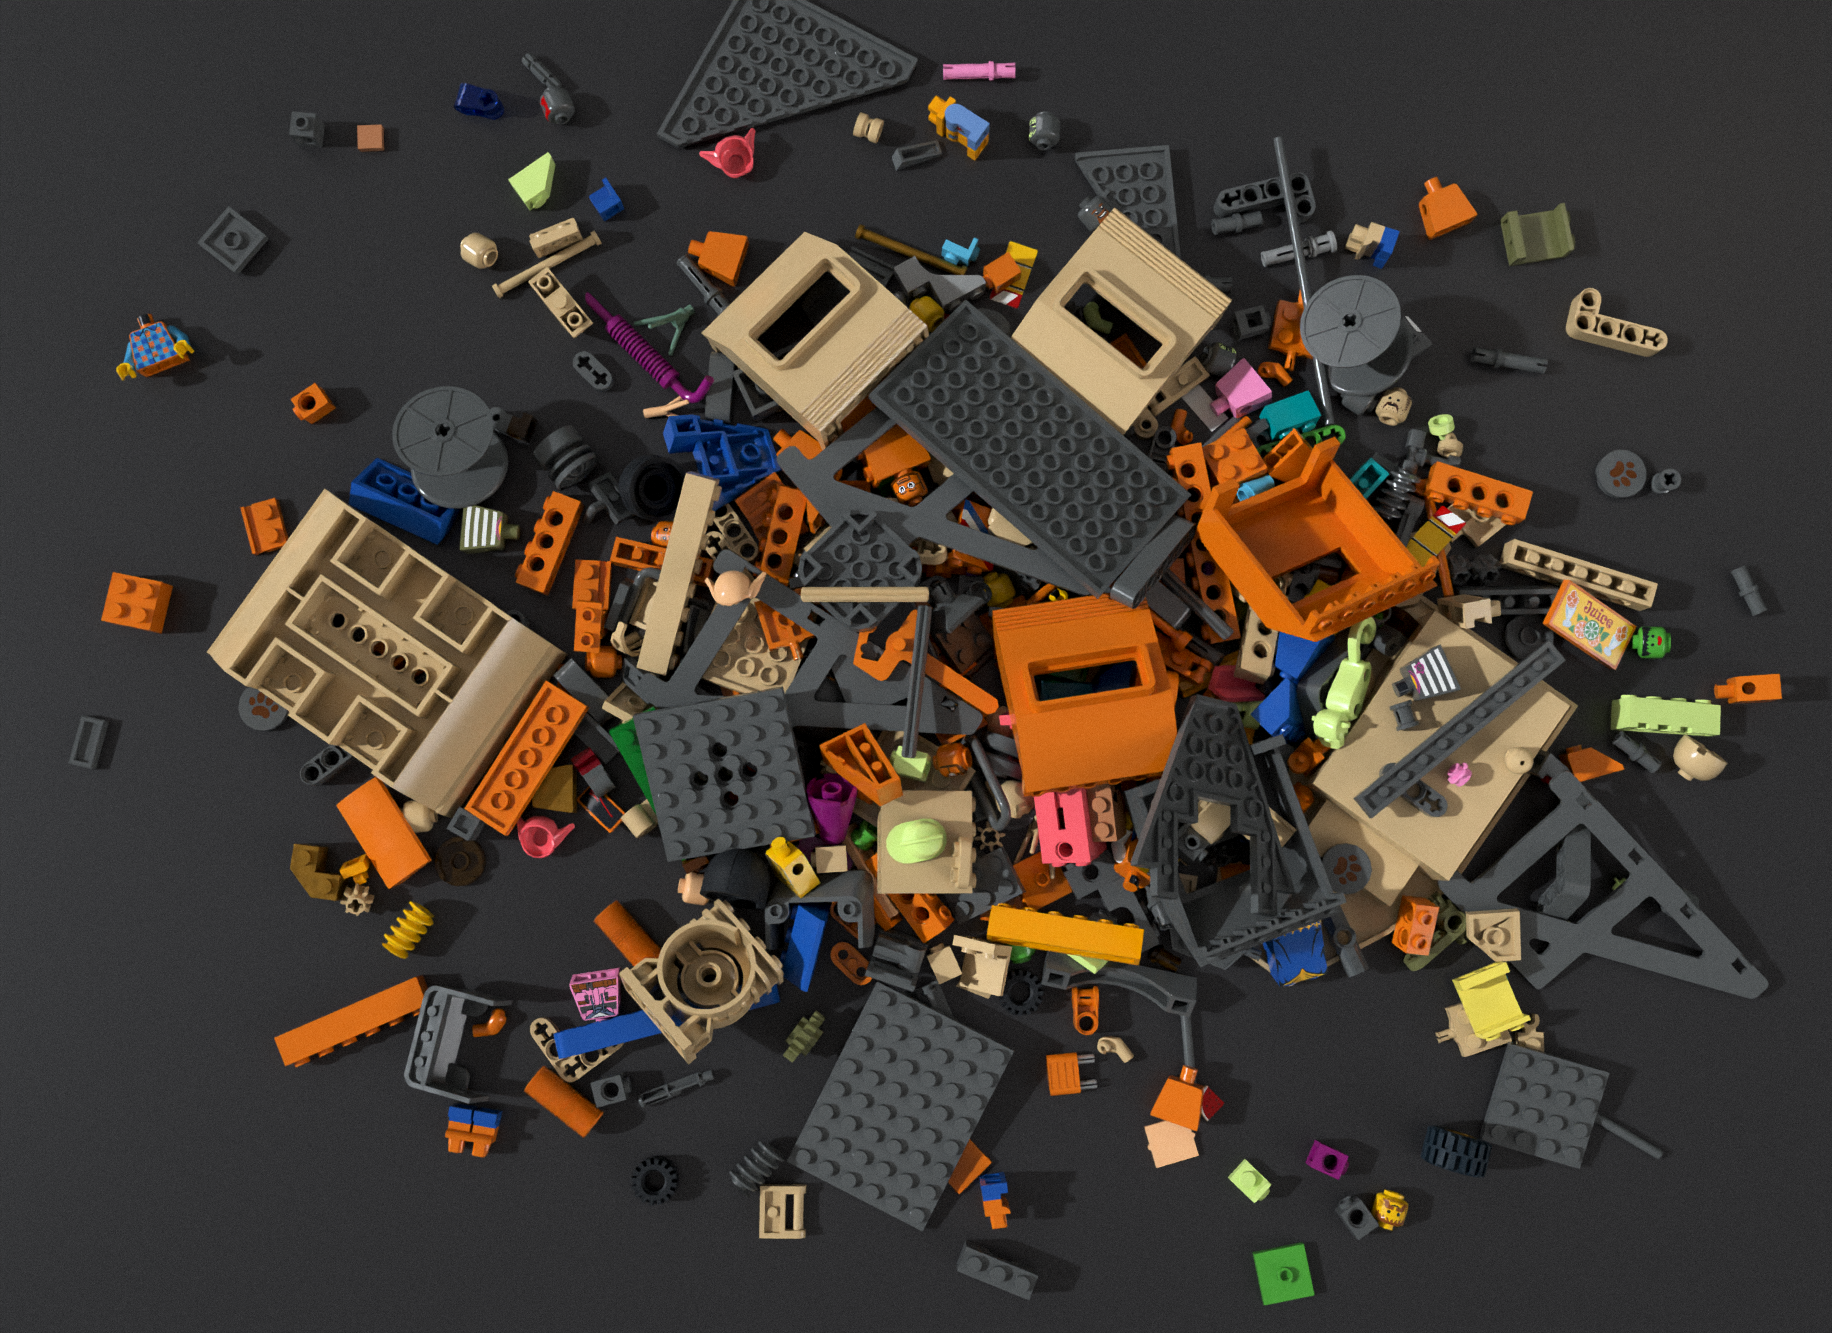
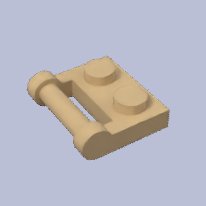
[759,1184,806,1239]

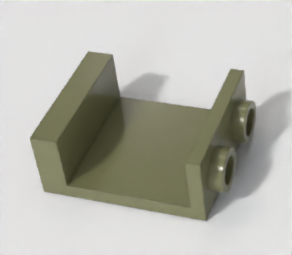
[1500,203,1575,266]

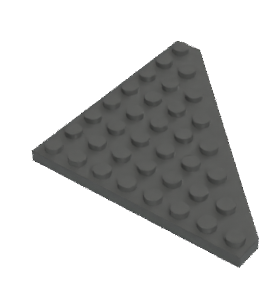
[657,0,918,148]

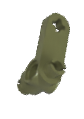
[1403,893,1469,971]

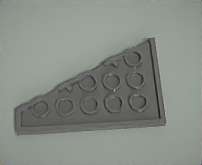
[1074,145,1181,259]

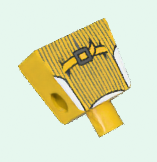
[765,837,820,898]

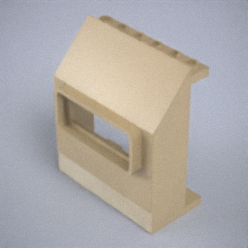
[1011,208,1232,436]
[702,232,929,450]

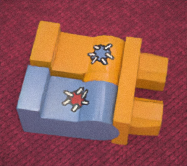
[928,95,990,161]

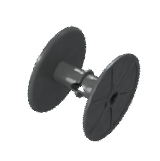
[1300,275,1413,397]
[392,386,508,508]

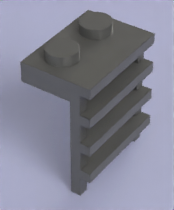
[865,927,929,992]

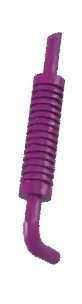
[585,292,714,403]

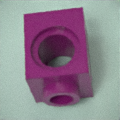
[1305,1140,1349,1180]

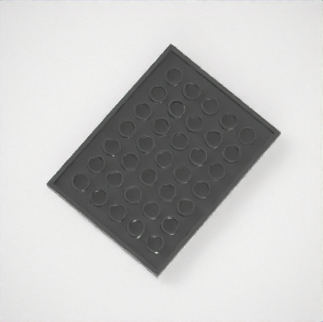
[787,980,1014,1232]

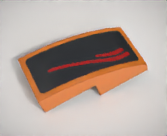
[576,786,626,833]

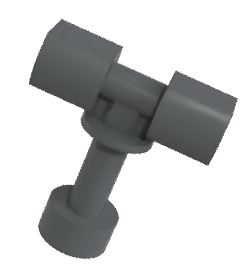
[1400,429,1461,474]

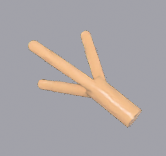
[643,390,691,419]

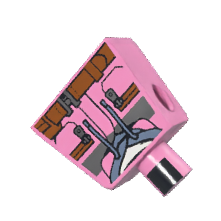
[569,968,621,1022]

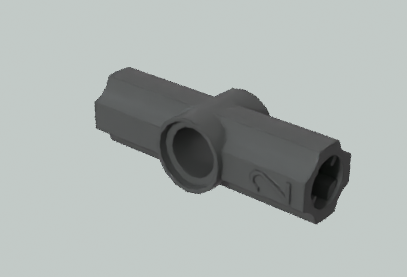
[1322,905,1369,978]

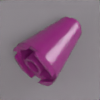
[806,773,858,845]

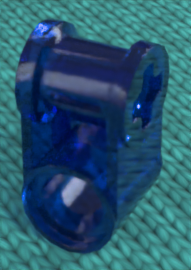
[454,83,504,120]

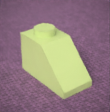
[508,152,555,210]

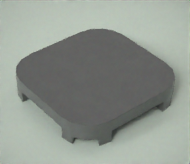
[798,509,922,632]

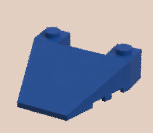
[663,415,781,511]

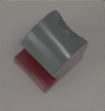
[570,747,616,799]

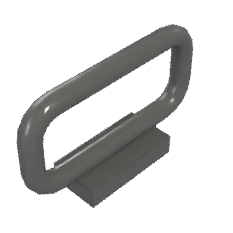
[604,567,661,661]
[961,734,1011,831]

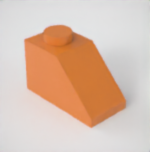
[1559,745,1624,782]

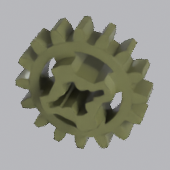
[783,1011,825,1063]

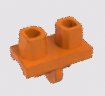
[1287,738,1330,777]

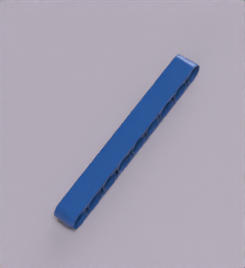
[553,984,780,1059]

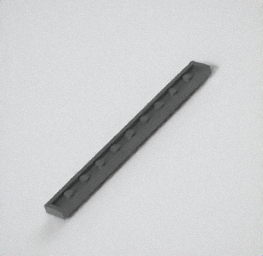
[1353,641,1566,818]

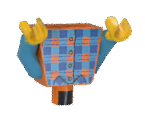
[116,314,194,381]

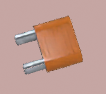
[1046,1052,1098,1096]

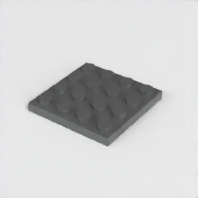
[1479,1042,1609,1169]

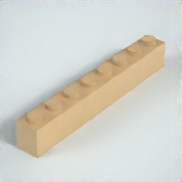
[636,471,722,676]

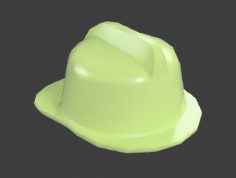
[886,819,947,864]

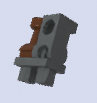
[1285,553,1342,604]

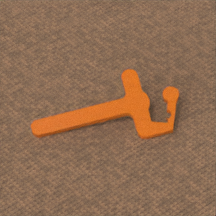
[853,610,999,715]

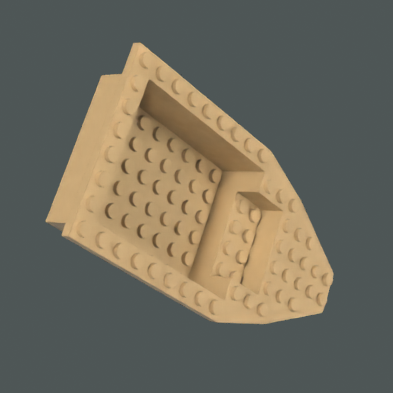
[1249,595,1578,986]

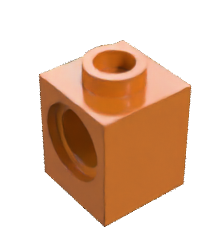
[983,252,1022,294]
[291,383,336,424]

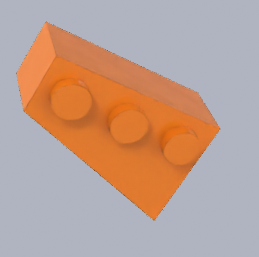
[819,723,903,807]

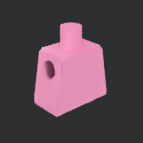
[1209,358,1272,418]

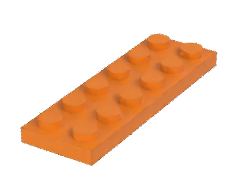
[464,680,590,836]

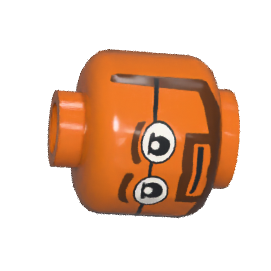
[891,468,928,507]
[933,742,972,777]

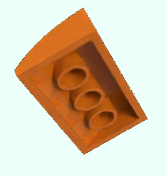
[336,777,432,889]

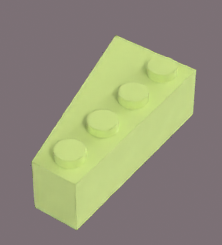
[1611,695,1721,737]

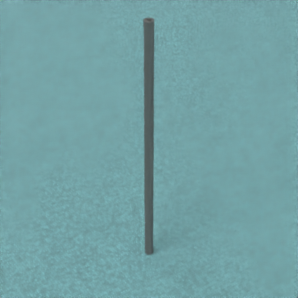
[1273,137,1335,426]

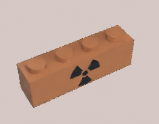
[1087,782,1127,842]

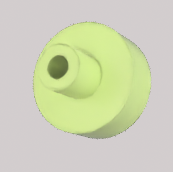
[1428,414,1455,440]

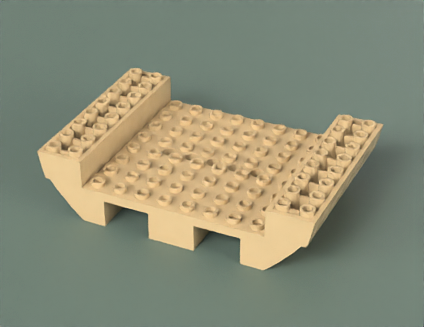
[207,489,568,818]

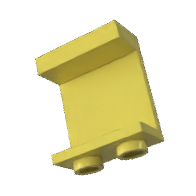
[1452,961,1531,1041]

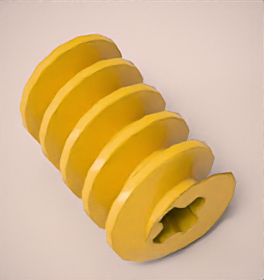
[382,901,434,959]

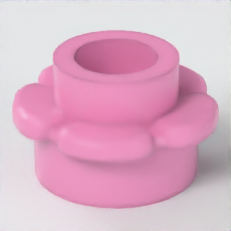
[1447,763,1472,787]

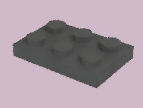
[943,847,1026,925]

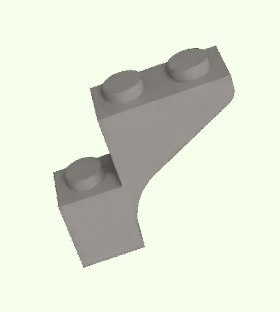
[894,256,986,312]

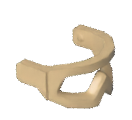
[610,622,644,657]

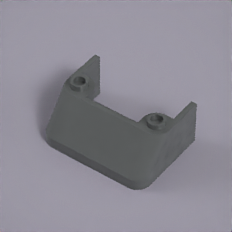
[765,869,875,950]
[404,985,513,1104]

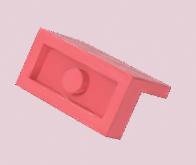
[1208,665,1265,702]

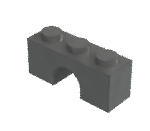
[1096,876,1160,953]
[956,1240,1038,1300]

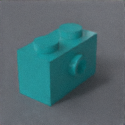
[1259,390,1321,442]

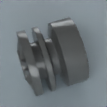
[532,425,599,491]

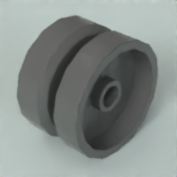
[972,730,1022,782]

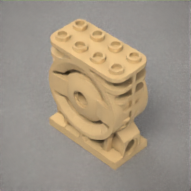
[619,899,784,1064]

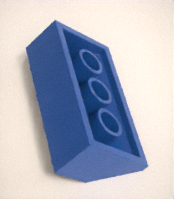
[349,458,461,545]

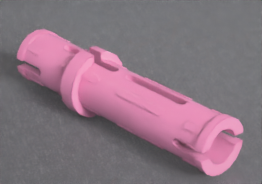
[943,61,1015,81]

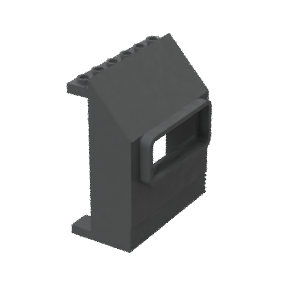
[1121,734,1347,967]

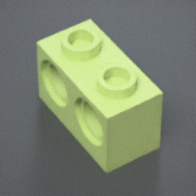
[889,746,933,783]

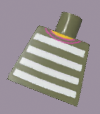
[460,505,520,554]

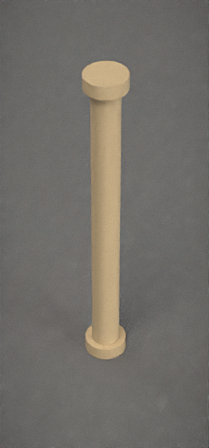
[492,230,602,299]

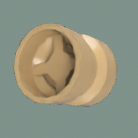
[853,112,884,144]

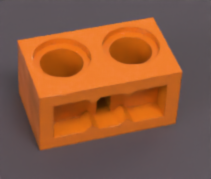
[1392,895,1440,956]

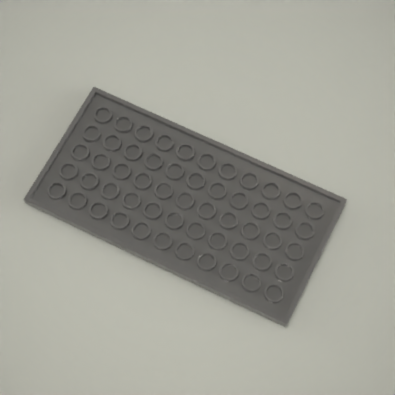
[868,300,1191,599]

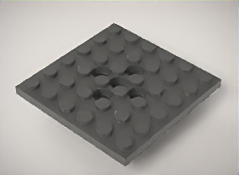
[633,686,816,862]

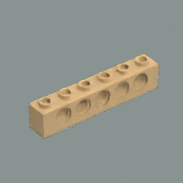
[1500,539,1658,611]
[1234,572,1293,685]

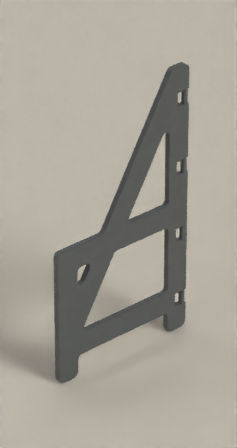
[777,356,1091,596]
[636,549,983,772]
[1438,770,1768,999]

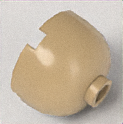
[1673,734,1728,781]

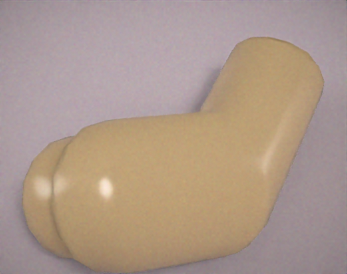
[1097,1036,1134,1063]

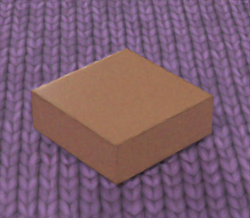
[357,125,384,152]

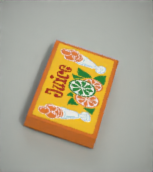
[1542,580,1637,670]

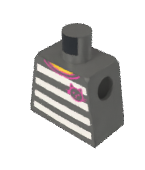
[1392,644,1461,701]

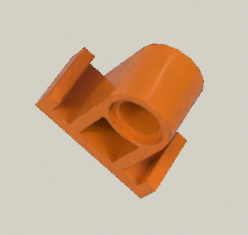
[574,600,609,653]

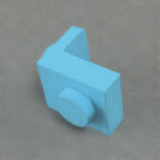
[941,237,981,267]

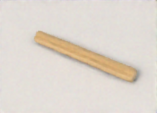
[801,587,929,602]

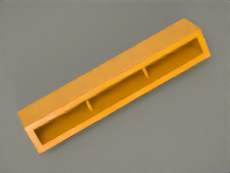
[987,903,1144,965]

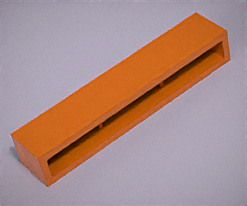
[274,975,428,1067]

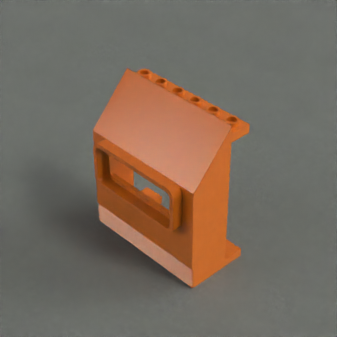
[1195,437,1440,642]
[992,593,1177,797]

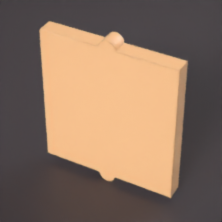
[1144,1120,1199,1168]

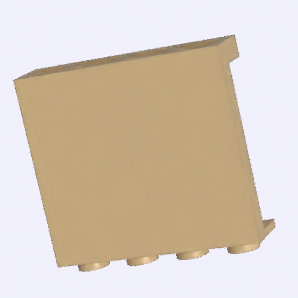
[877,790,976,894]

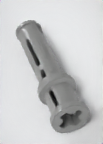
[1261,231,1337,267]

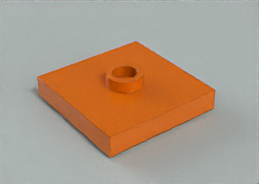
[1013,851,1072,910]

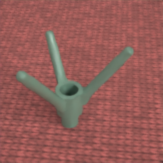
[634,305,695,356]

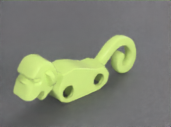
[1312,617,1376,749]

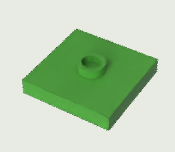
[1253,1242,1314,1305]

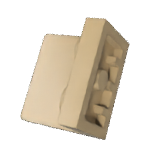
[952,935,1012,996]

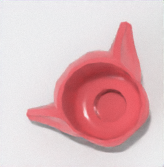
[699,128,755,178]
[516,816,575,858]

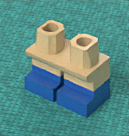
[1344,222,1400,269]

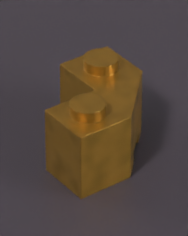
[290,844,348,901]

